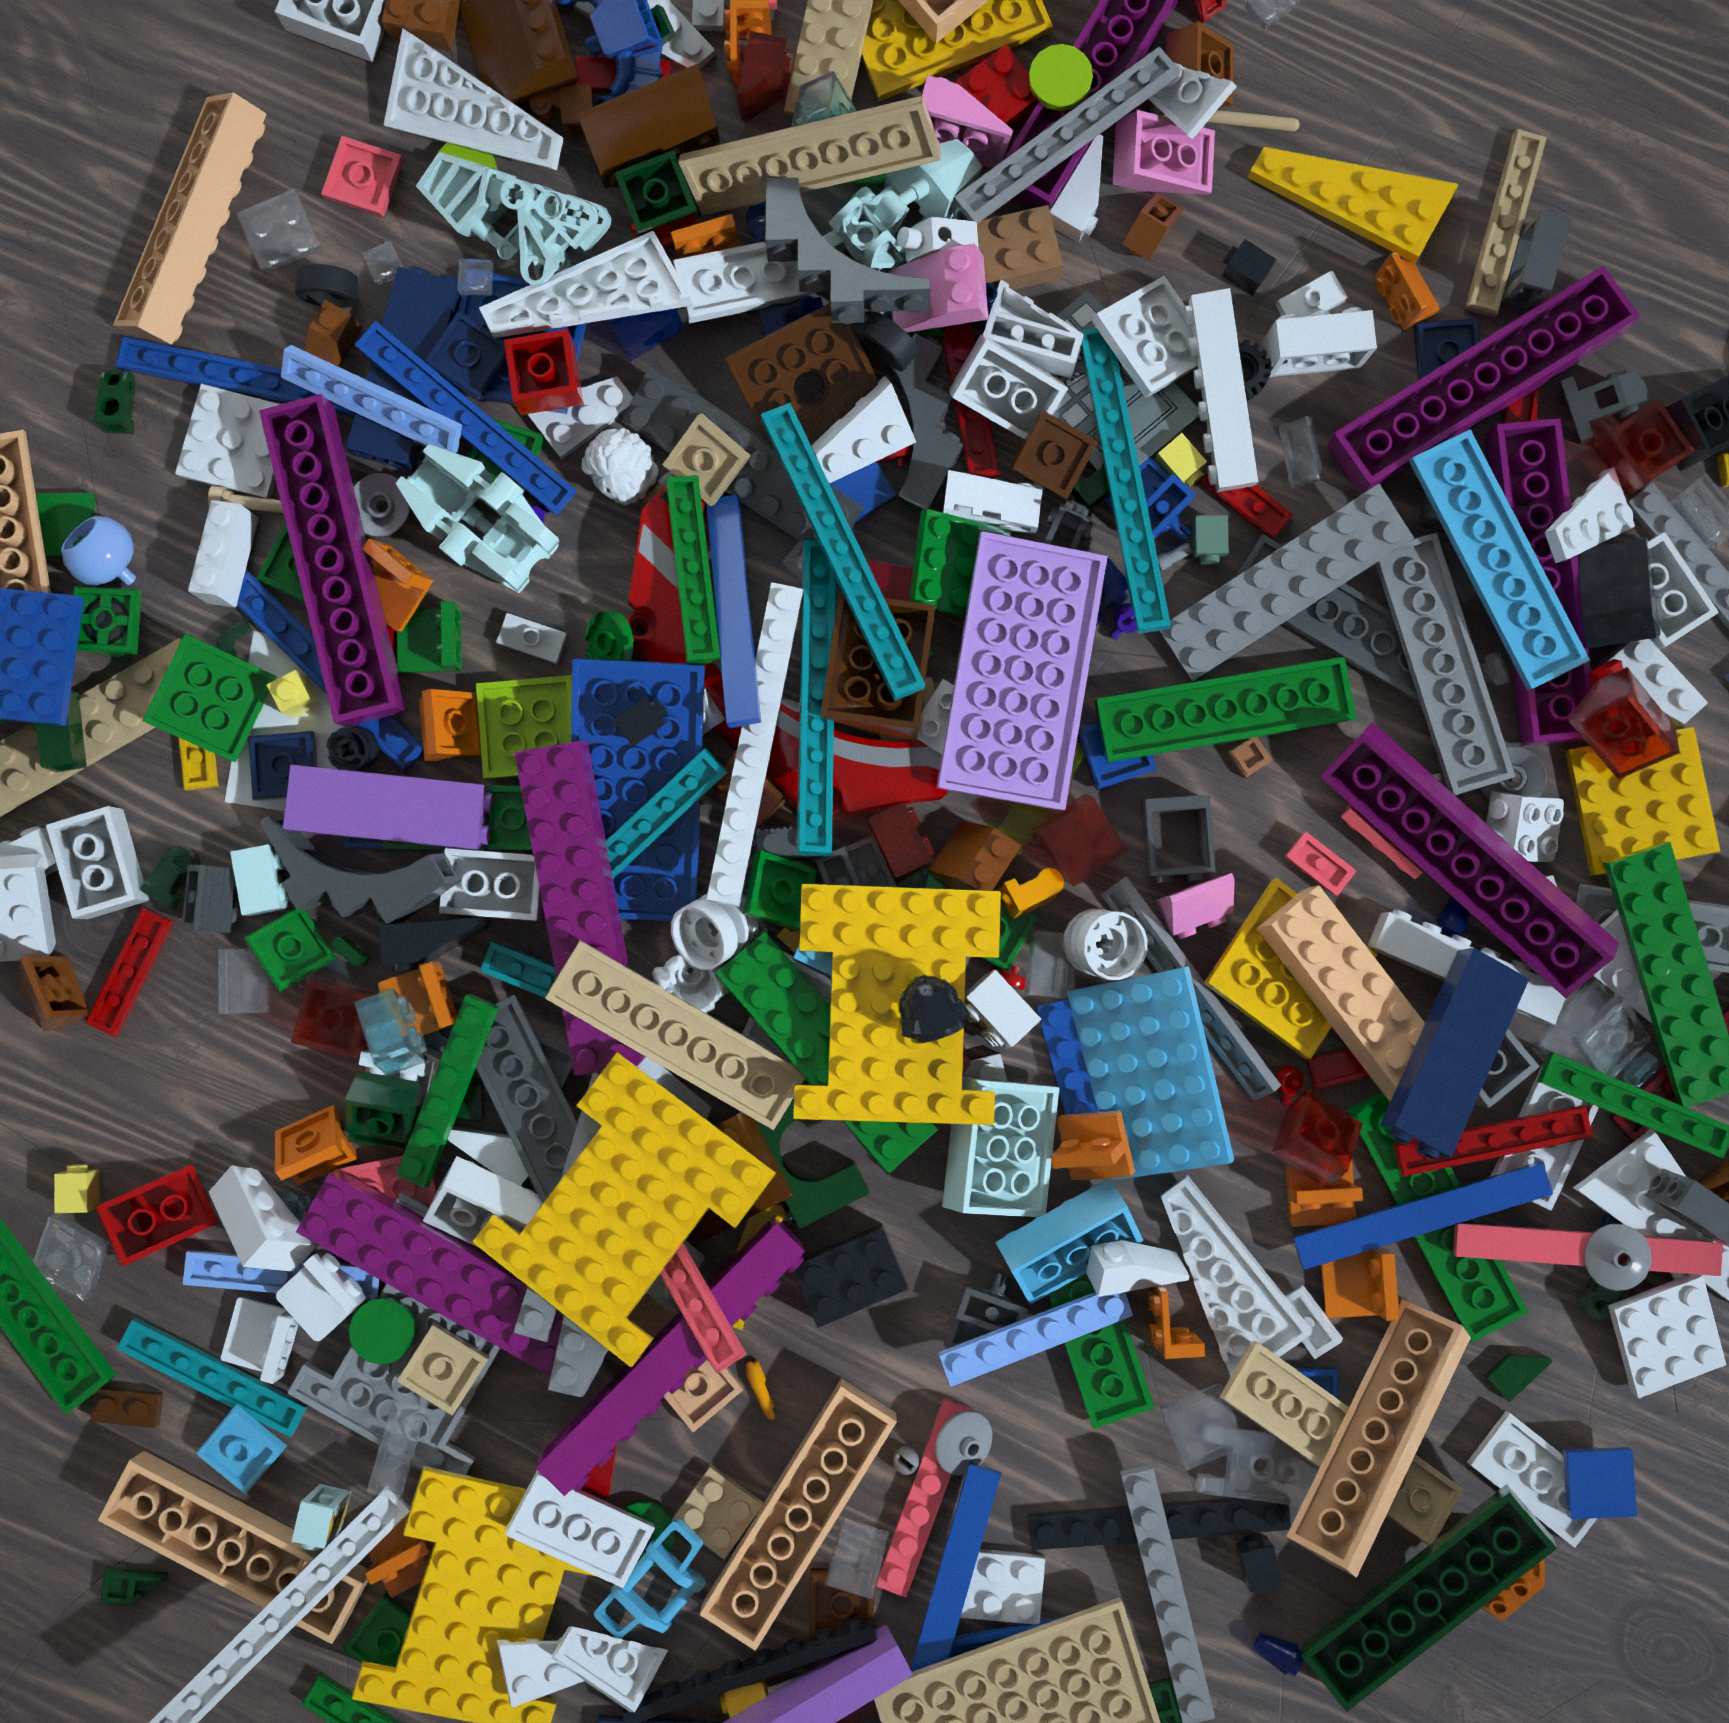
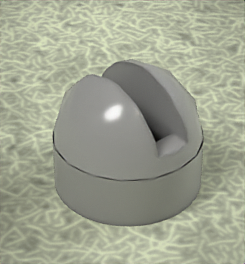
[893,1446,919,1475]

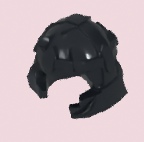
[898,974,970,1044]

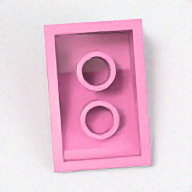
[922,75,1013,169]
[1112,110,1215,195]
[889,243,988,332]
[1155,873,1234,940]

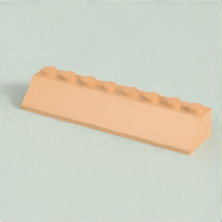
[113,92,267,345]
[0,430,51,593]
[1286,1299,1470,1578]

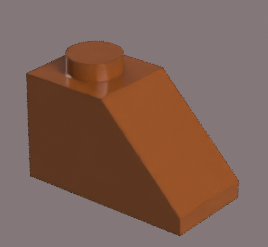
[1123,192,1184,260]
[305,300,362,367]

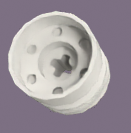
[671,893,758,970]
[1063,908,1148,980]

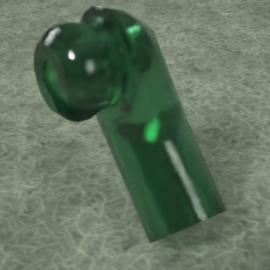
[215,618,253,657]

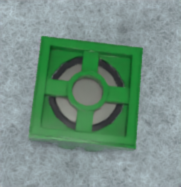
[73,586,142,658]

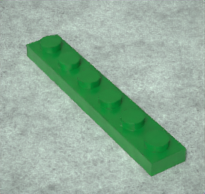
[666,475,720,664]
[396,994,499,1188]
[1537,1052,1729,1158]

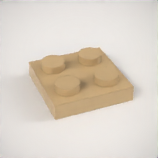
[662,414,751,506]
[397,1322,490,1416]
[672,1464,763,1559]

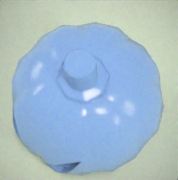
[61,516,136,586]

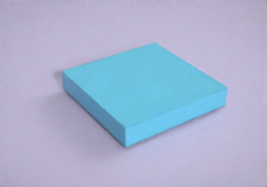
[195,1404,287,1495]

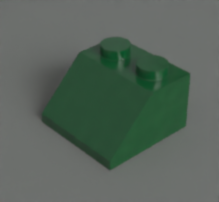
[614,150,697,234]
[345,1071,422,1152]

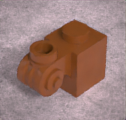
[530,82,595,137]

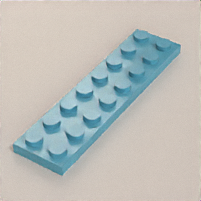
[1409,430,1590,691]

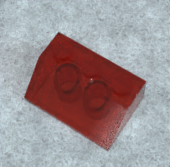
[1569,667,1680,779]

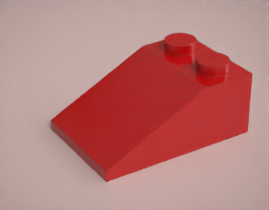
[93,1164,218,1267]

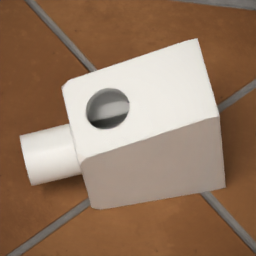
[897,217,979,263]

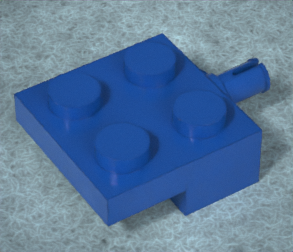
[1103,457,1196,542]

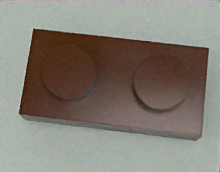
[90,1386,163,1428]

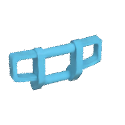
[594,1518,706,1639]

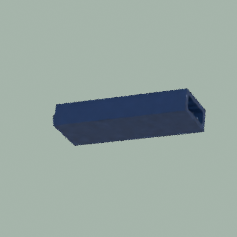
[345,266,463,472]
[1380,948,1529,1160]

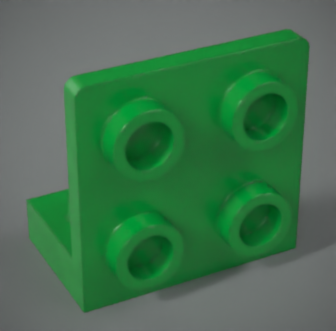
[397,601,463,673]

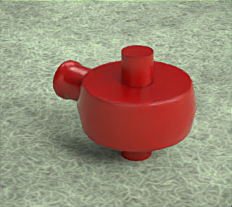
[876,445,913,467]
[987,965,1027,991]
[1276,1065,1304,1105]

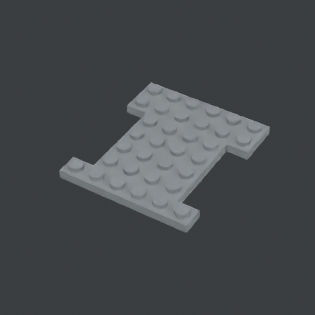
[287,1191,500,1475]

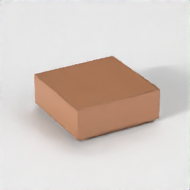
[1227,737,1273,778]

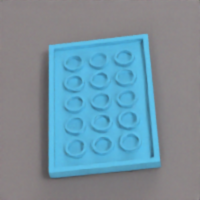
[1067,966,1234,1181]

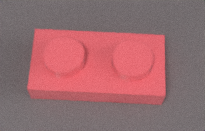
[1284,831,1357,897]

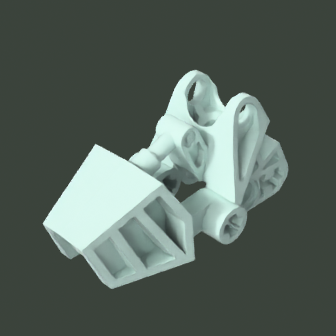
[823,139,983,274]
[416,152,612,286]
[396,444,559,593]

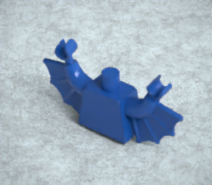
[555,0,664,106]

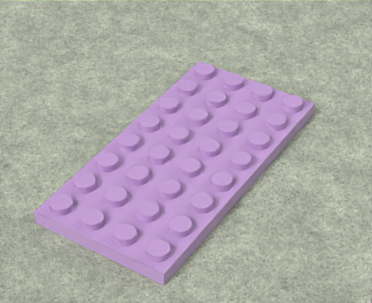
[936,531,1108,811]

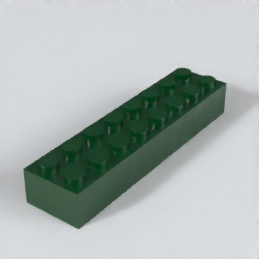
[1301,1484,1557,1712]

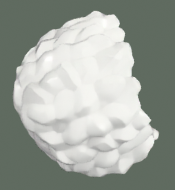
[581,428,659,506]
[652,954,728,1013]

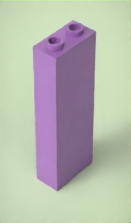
[283,765,494,851]
[723,1624,913,1723]

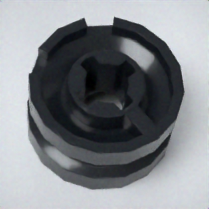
[326,726,379,771]

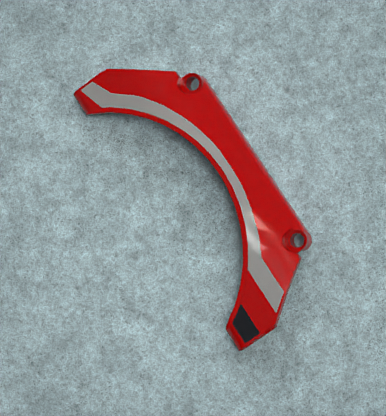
[626,487,949,817]

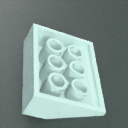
[942,1077,1059,1217]

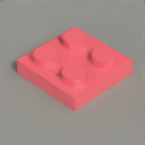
[321,136,404,218]

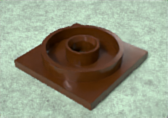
[723,302,879,445]

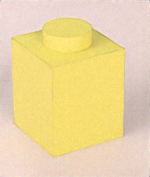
[1154,433,1207,487]
[267,670,321,718]
[54,1164,100,1213]

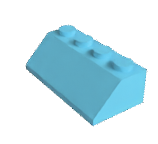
[995,1178,1143,1305]

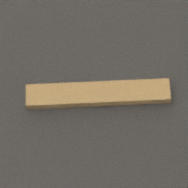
[1464,129,1547,318]

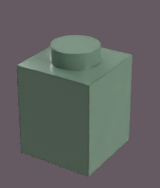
[1191,515,1229,565]

